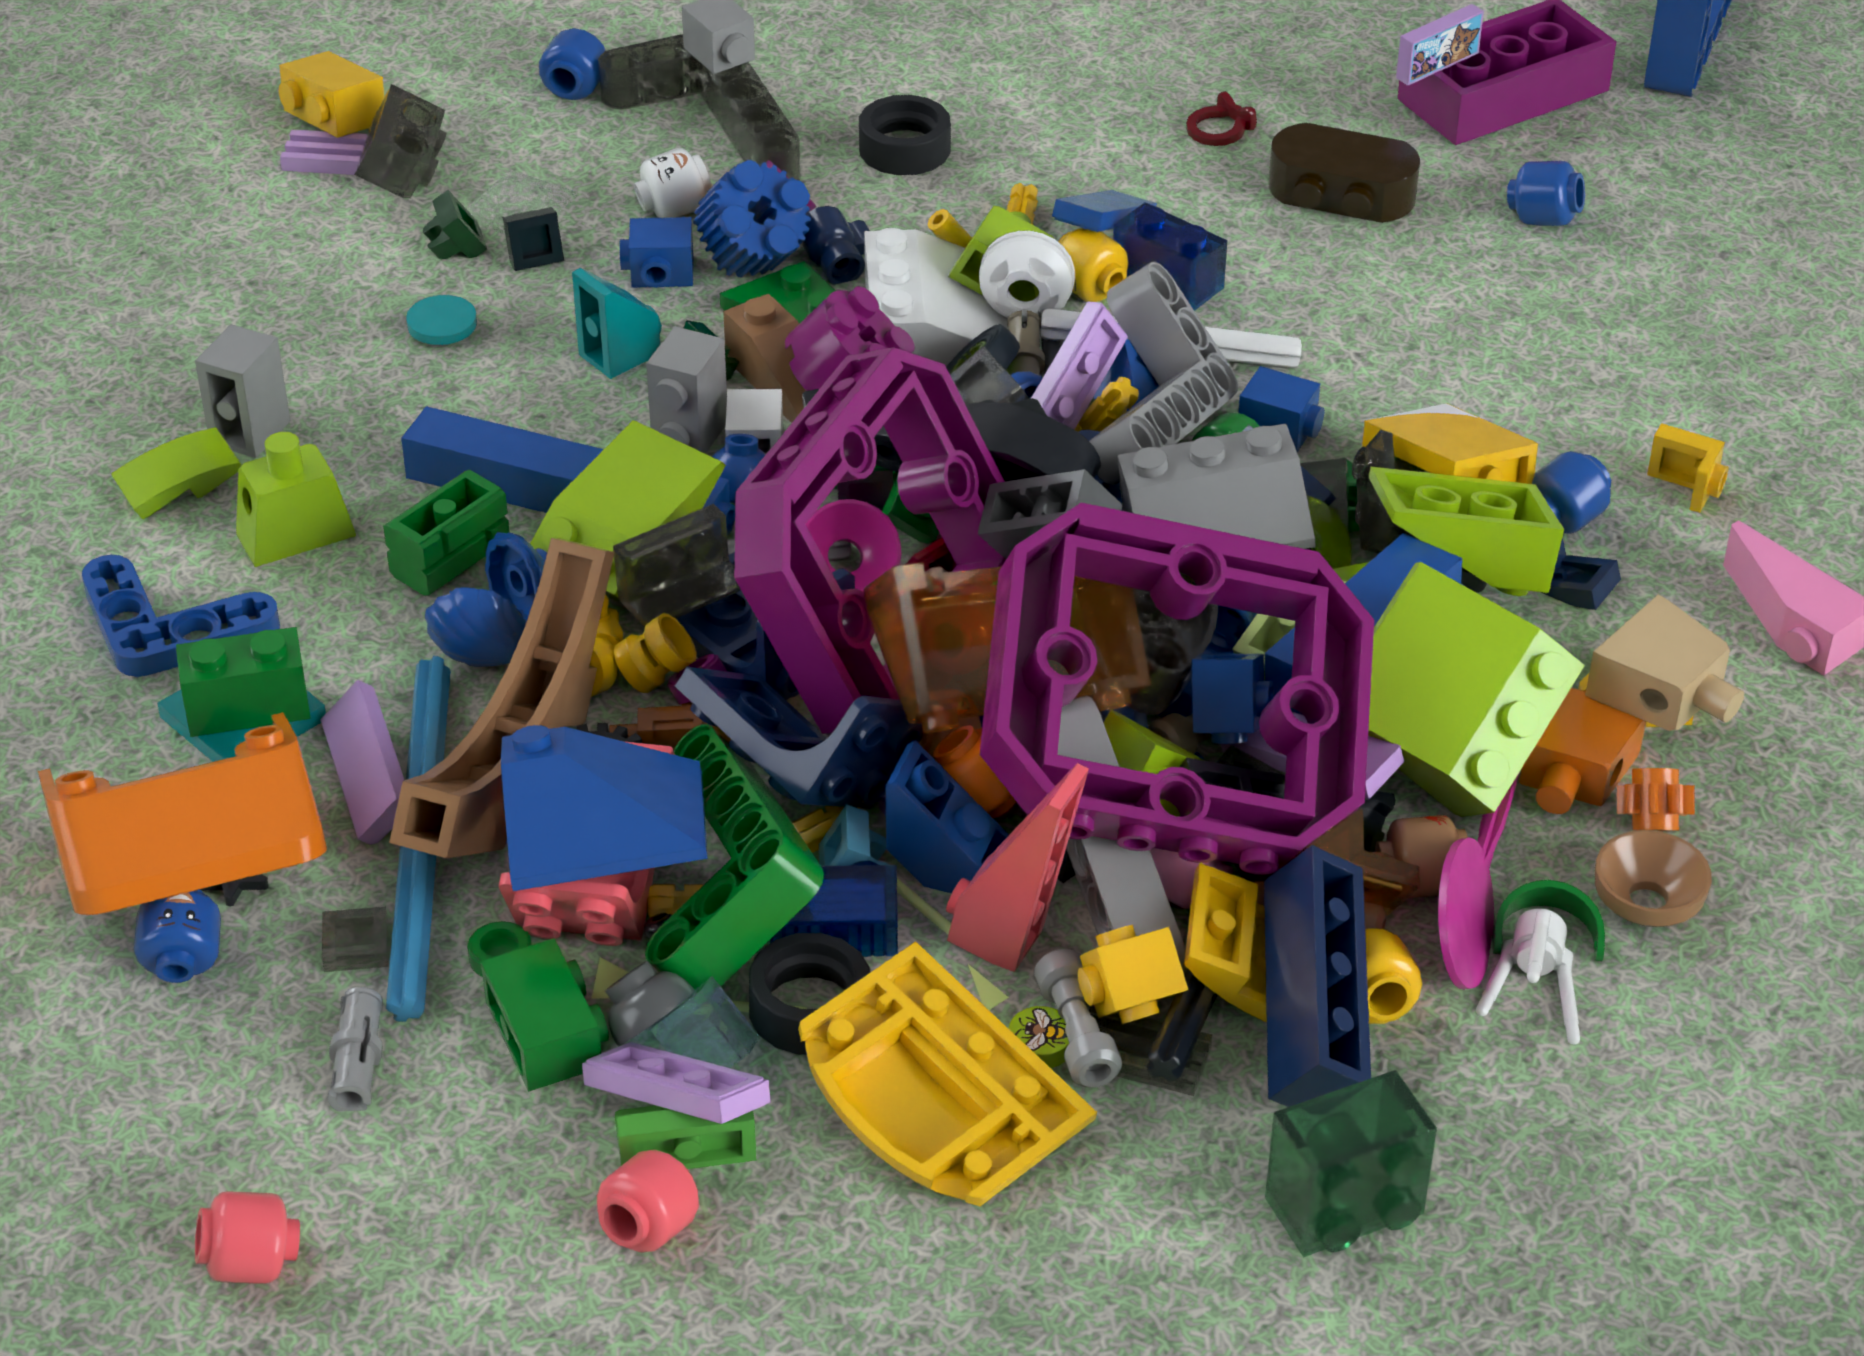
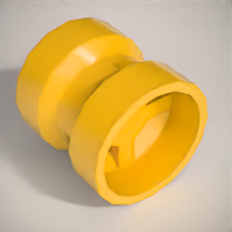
[613,613,697,693]

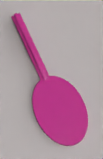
[1438,770,1521,990]

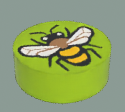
[1008,1006,1069,1068]

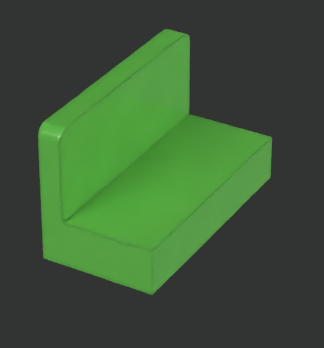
[615,1105,757,1169]

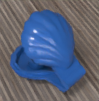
[425,532,547,667]

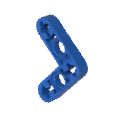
[82,554,280,677]

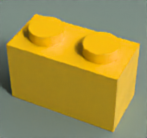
[278,51,387,138]

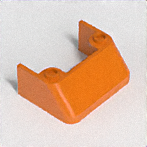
[38,713,327,915]

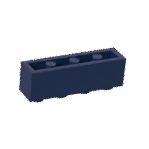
[1264,845,1372,1119]

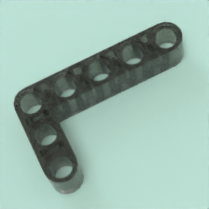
[598,34,801,180]

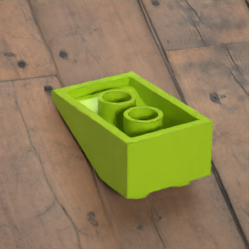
[530,420,726,613]
[1369,467,1564,596]

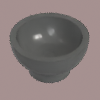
[605,960,695,1046]

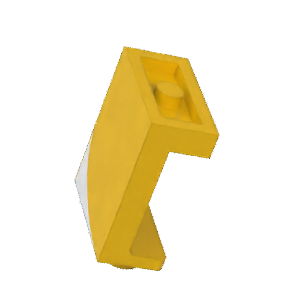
[1360,403,1538,484]

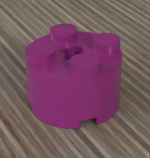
[785,286,915,391]

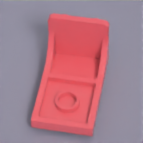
[499,741,675,946]

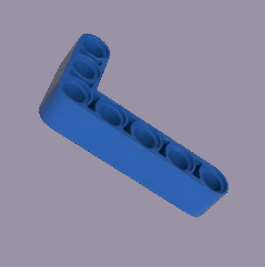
[1644,0,1732,97]

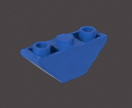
[886,740,1009,894]

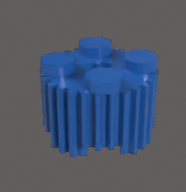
[693,160,811,278]

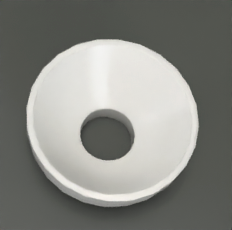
[979,231,1075,322]

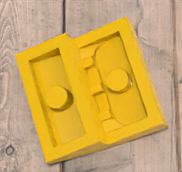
[1184,863,1267,1023]

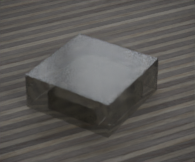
[322,906,389,972]

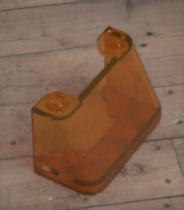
[863,563,1151,733]

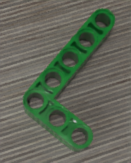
[645,724,824,1001]

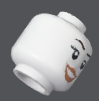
[634,148,712,218]

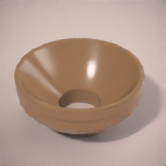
[1595,830,1712,927]

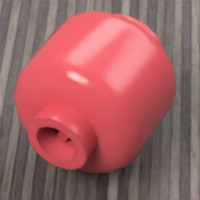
[596,1149,699,1253]
[195,1191,300,1284]

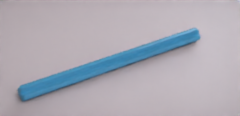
[386,656,451,1022]

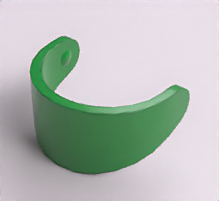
[1492,880,1605,962]

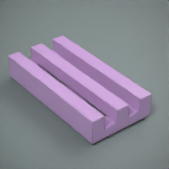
[280,130,389,176]

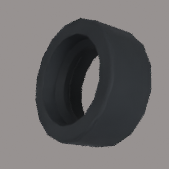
[859,95,951,175]
[749,933,870,1055]

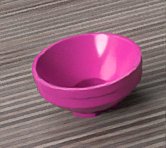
[805,499,902,599]

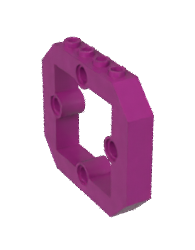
[734,347,1006,735]
[980,502,1374,874]

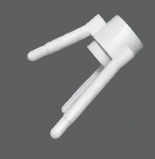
[1475,909,1580,1045]

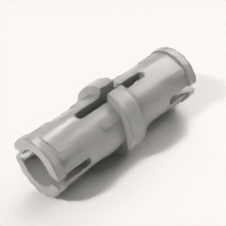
[328,987,383,1111]

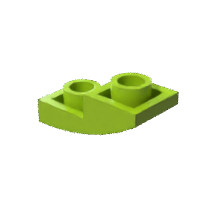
[111,427,242,519]

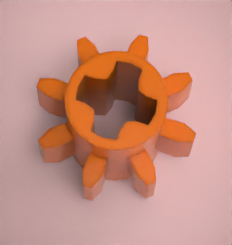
[1617,768,1695,831]

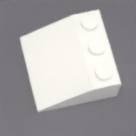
[864,228,1026,366]

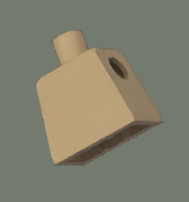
[1585,594,1744,731]

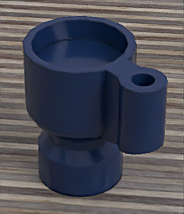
[801,206,870,285]

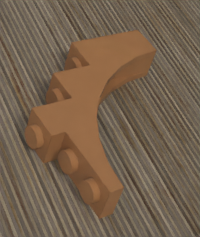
[389,538,614,858]

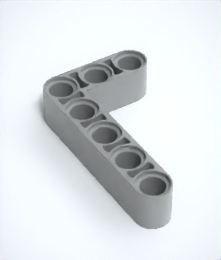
[1089,262,1238,485]
[1017,695,1187,974]

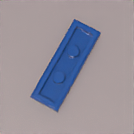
[1052,190,1157,232]

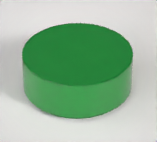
[467,921,532,977]

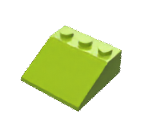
[1368,562,1585,817]

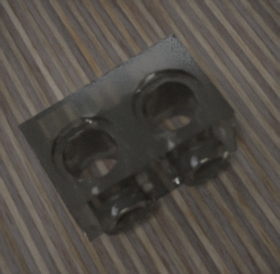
[354,84,447,198]

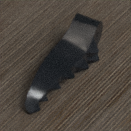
[802,389,1101,482]

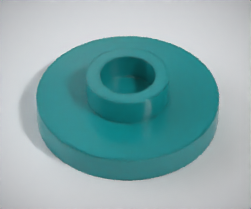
[406,295,477,345]

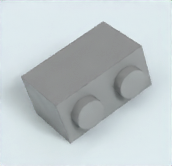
[195,324,291,458]
[646,326,727,454]

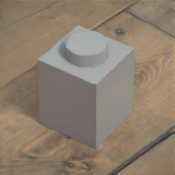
[682,0,755,74]

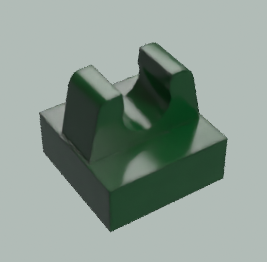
[423,190,487,259]

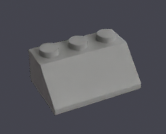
[1117,424,1315,549]

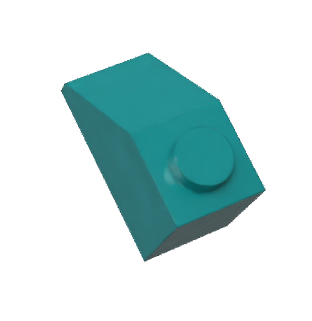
[572,268,662,379]

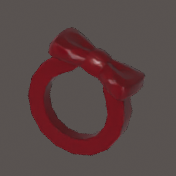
[1186,91,1257,146]

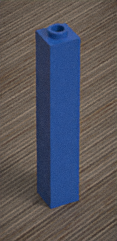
[401,406,735,547]

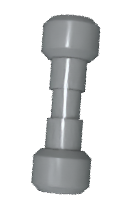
[1034,949,1122,1087]

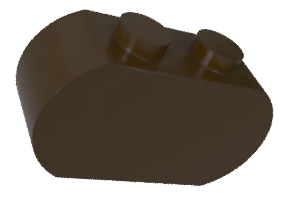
[1268,123,1420,223]

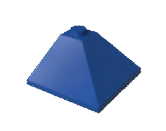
[501,725,708,891]

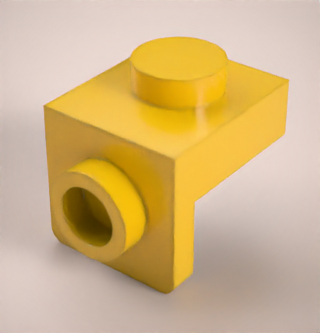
[1647,423,1729,513]

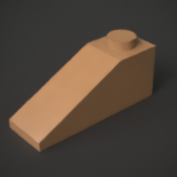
[723,294,806,423]

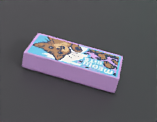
[1396,4,1484,85]

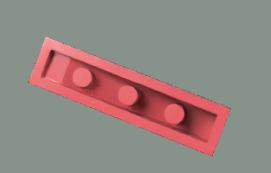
[946,763,1089,972]

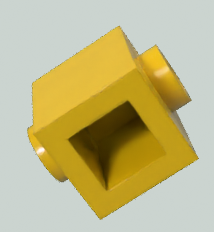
[1078,925,1188,1024]

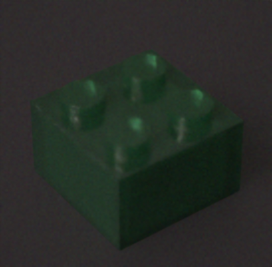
[1265,1070,1437,1258]

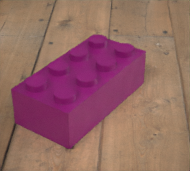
[1397,0,1617,145]

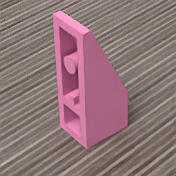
[1723,520,1864,676]

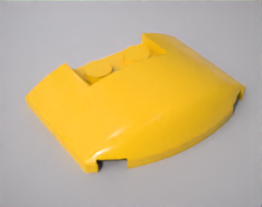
[798,941,1097,1206]

